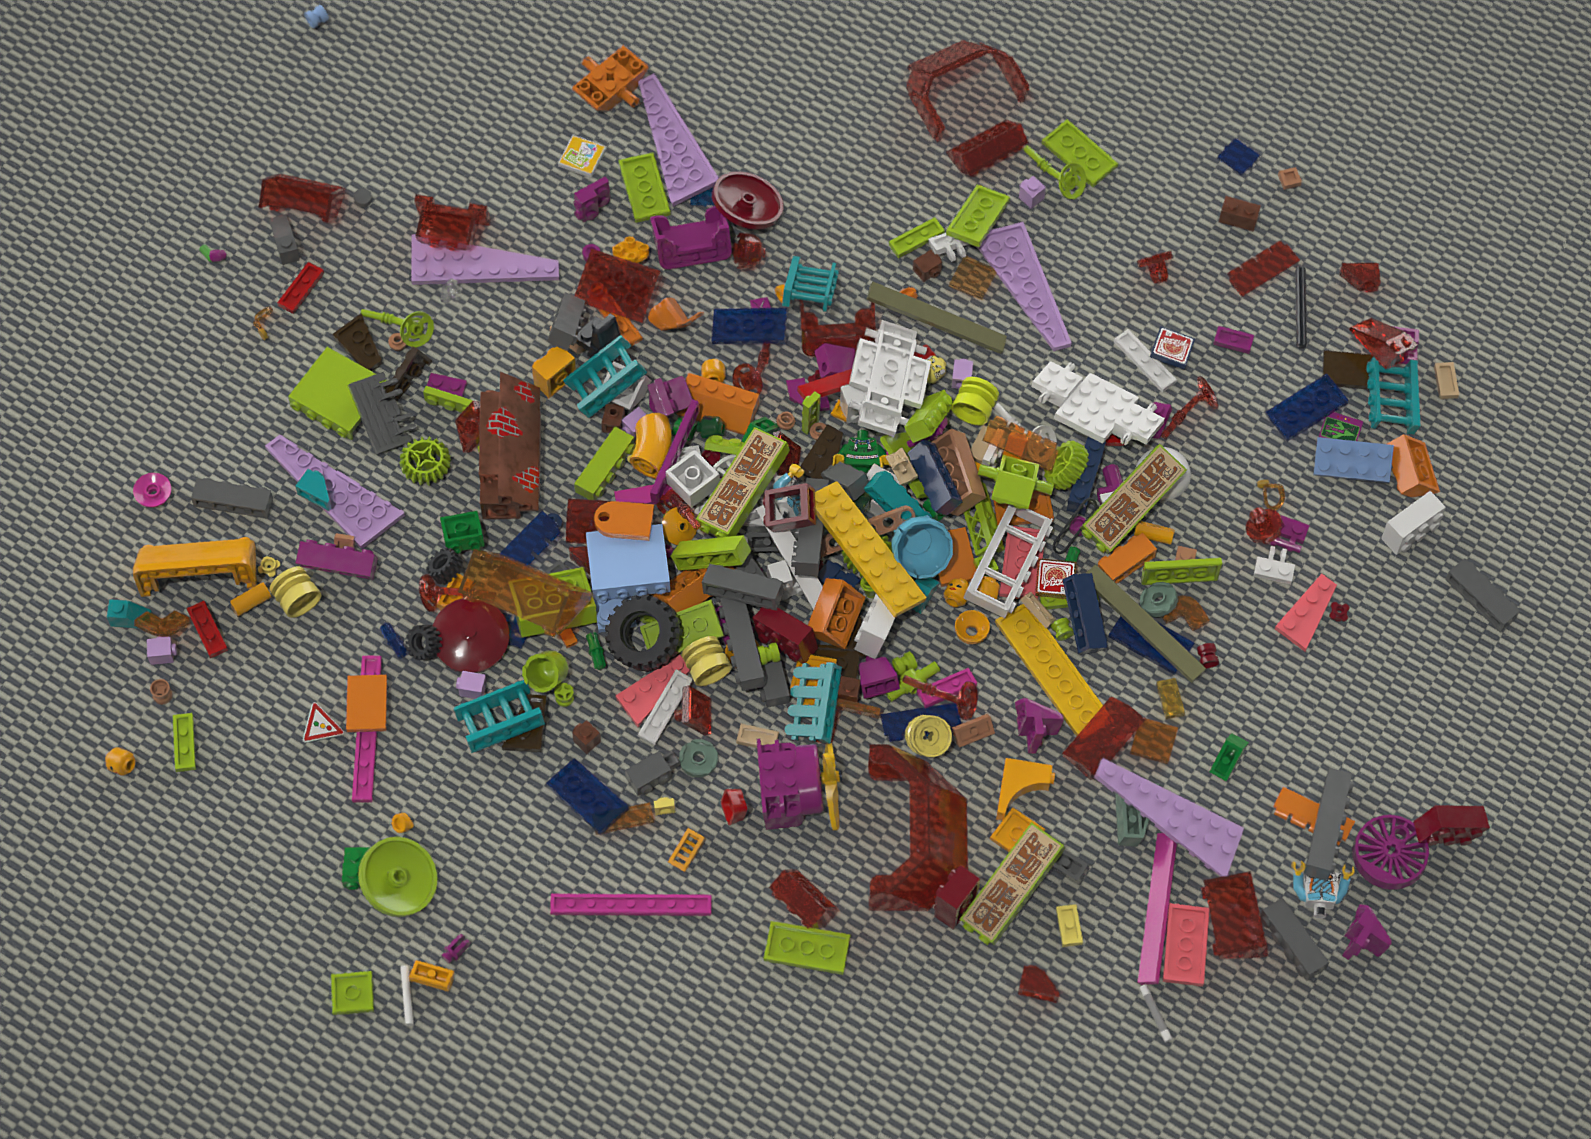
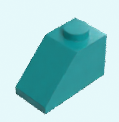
[295,469,332,512]
[912,577,940,614]
[107,599,152,629]

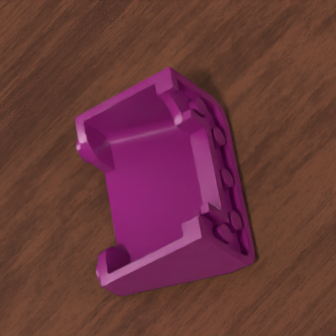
[650,206,732,269]

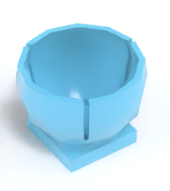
[892,515,953,579]

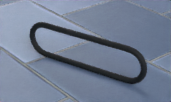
[1052,498,1097,554]

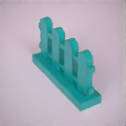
[785,662,842,744]

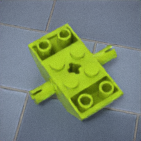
[978,455,1054,509]

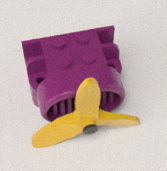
[756,738,843,831]

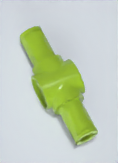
[885,661,940,702]

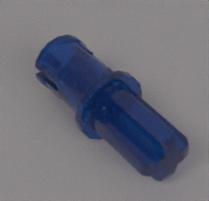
[380,623,409,659]

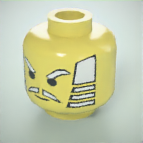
[926,356,946,383]

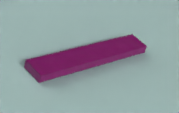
[650,399,700,504]

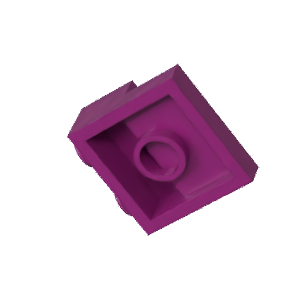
[573,177,610,223]

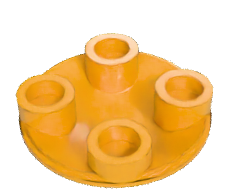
[612,237,649,264]

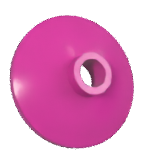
[133,473,172,507]

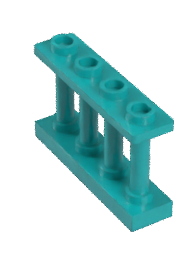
[782,256,839,312]
[563,335,647,418]
[1367,356,1421,435]
[453,680,545,753]

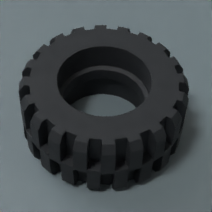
[605,595,683,671]

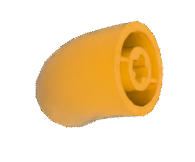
[629,413,672,479]

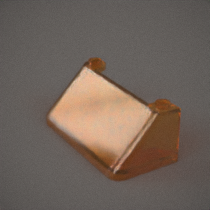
[458,549,593,637]

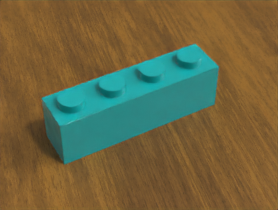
[863,471,932,520]

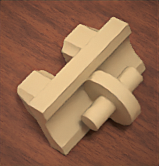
[886,448,918,486]

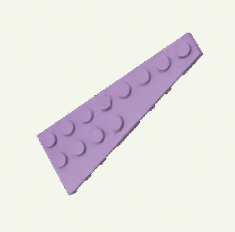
[638,74,718,206]

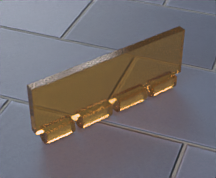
[982,415,1058,471]

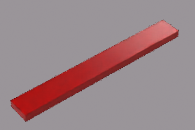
[797,344,936,399]

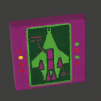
[1316,410,1363,444]

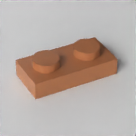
[952,714,995,747]

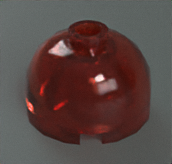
[733,233,766,269]

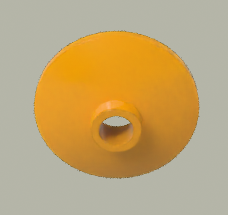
[662,507,697,545]

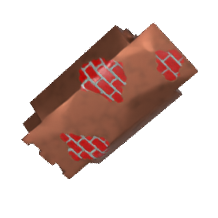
[479,371,541,519]

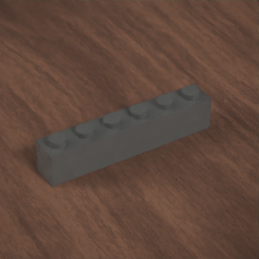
[791,478,829,577]
[715,596,765,691]
[1304,767,1354,881]

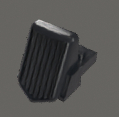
[575,313,621,363]

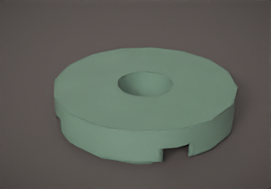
[1140,582,1178,617]
[679,739,718,778]

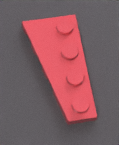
[1275,574,1337,652]
[615,654,691,727]

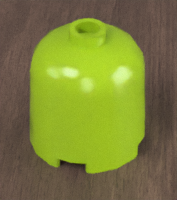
[522,650,568,693]

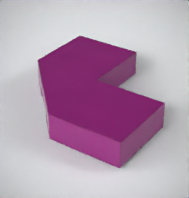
[786,378,830,411]

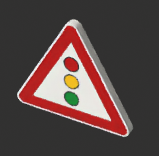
[302,702,344,743]

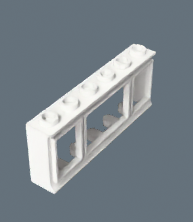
[963,504,1053,618]

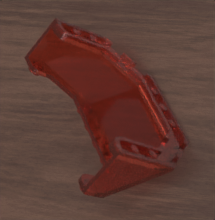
[868,744,968,911]

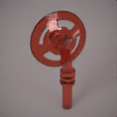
[732,333,772,396]
[1161,376,1219,439]
[656,484,701,530]
[419,574,496,612]
[902,675,978,720]

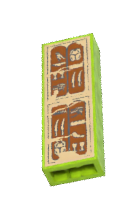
[696,427,790,538]
[1080,444,1187,554]
[960,822,1065,946]

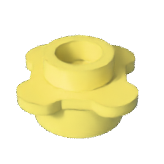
[258,556,280,577]

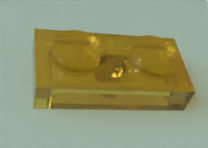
[1156,678,1185,719]

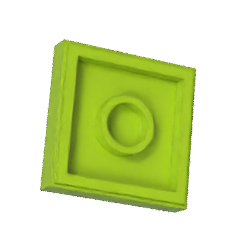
[331,971,374,1015]

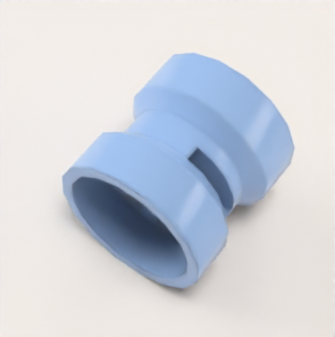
[304,5,329,29]

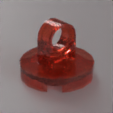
[1137,251,1174,284]
[1245,507,1284,544]

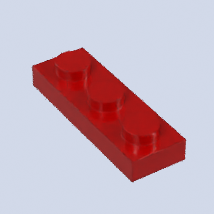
[277,262,324,314]
[186,601,228,659]

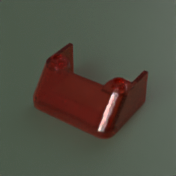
[258,174,346,223]
[798,290,876,357]

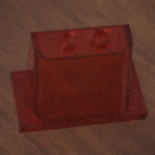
[414,194,491,251]

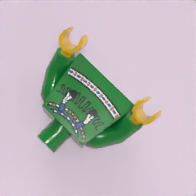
[832,430,891,473]

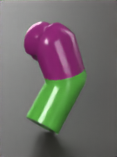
[199,244,227,262]

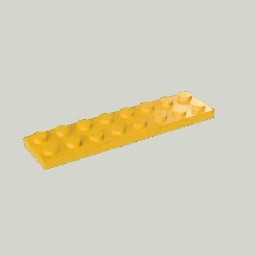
[815,481,927,618]
[995,604,1115,743]

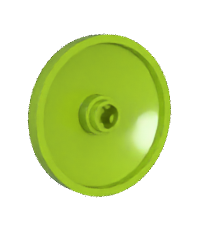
[359,837,437,917]

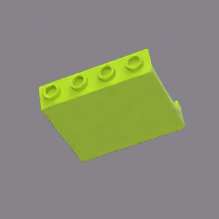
[288,347,388,440]

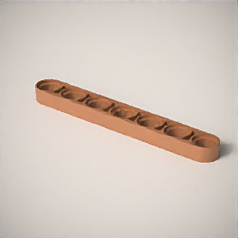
[820,506,915,558]

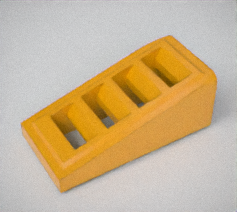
[668,828,706,872]

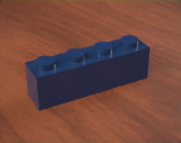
[1066,436,1106,516]
[908,439,963,516]
[1062,573,1108,654]

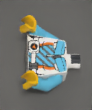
[773,464,804,519]
[1291,861,1354,919]

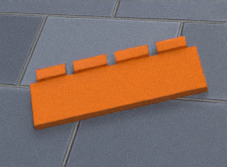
[1273,787,1355,846]

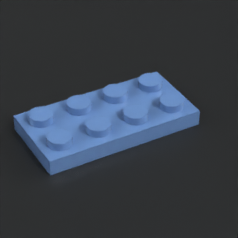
[1313,437,1394,483]

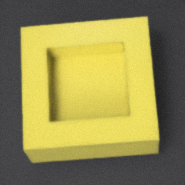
[654,797,675,816]

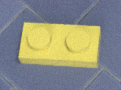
[1056,904,1083,947]

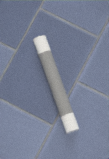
[1139,984,1172,1042]

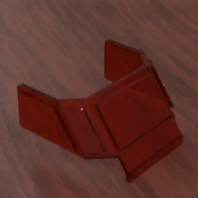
[906,40,1030,142]

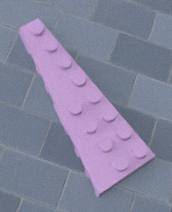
[976,222,1072,351]
[411,235,559,285]
[265,435,405,550]
[1094,758,1244,880]

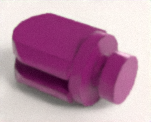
[441,934,471,964]

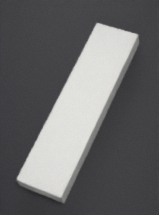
[1114,329,1177,393]
[637,669,693,746]

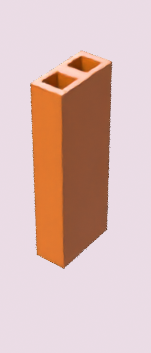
[557,628,578,648]

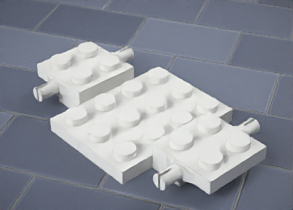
[849,320,931,437]
[1031,361,1165,445]

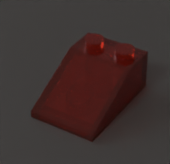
[1349,318,1418,369]

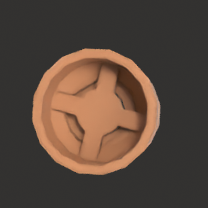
[150,679,172,705]

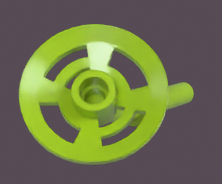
[1023,145,1086,199]
[361,309,434,347]

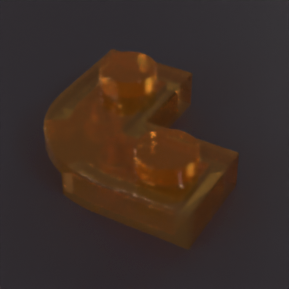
[1161,595,1210,631]
[134,610,190,637]

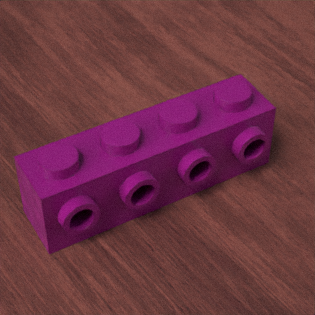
[295,539,378,580]

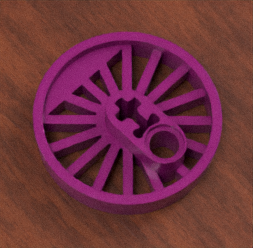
[1352,815,1429,890]

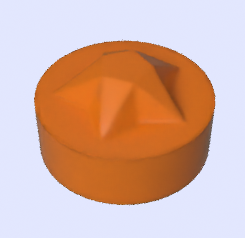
[900,287,918,299]

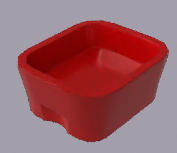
[721,789,747,826]

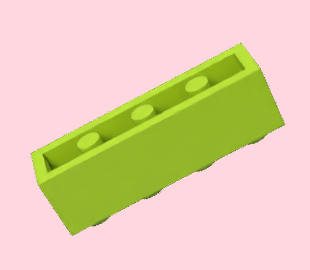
[904,389,952,443]
[574,427,635,502]
[671,535,751,571]

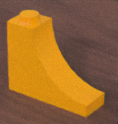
[996,758,1055,820]

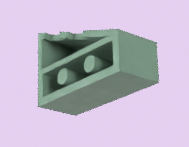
[1115,783,1159,847]

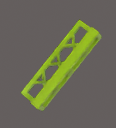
[964,482,1005,557]

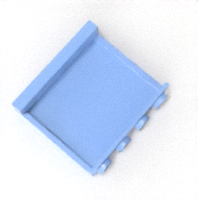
[586,524,670,601]

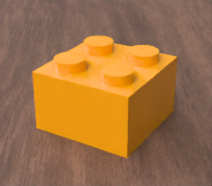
[532,346,576,398]

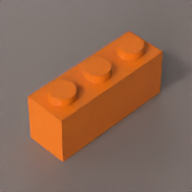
[1098,533,1157,584]

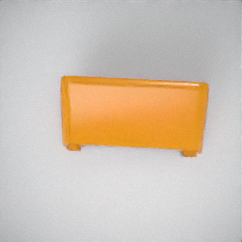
[133,537,257,597]

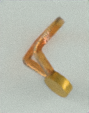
[253,306,273,340]
[1257,480,1285,511]

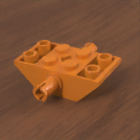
[572,45,649,111]

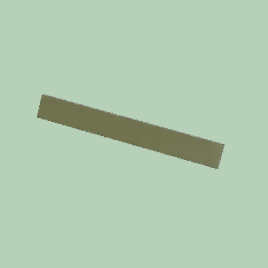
[866,282,1007,354]
[1086,564,1206,683]

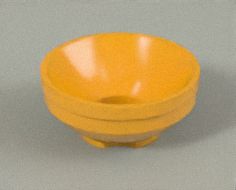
[955,610,990,644]

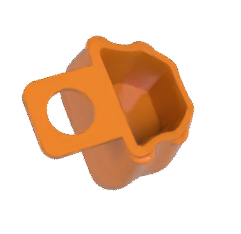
[648,298,704,331]

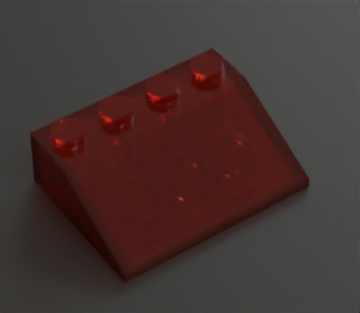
[574,248,663,323]

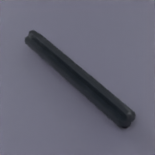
[1295,266,1307,349]

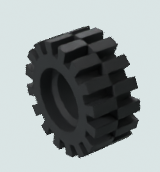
[426,547,463,585]
[405,625,442,660]

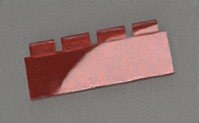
[1227,240,1300,297]

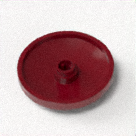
[712,171,783,229]
[432,597,509,673]

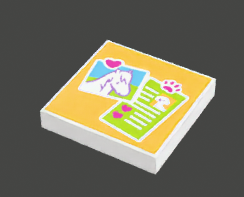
[558,135,606,178]

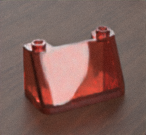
[1201,871,1268,959]

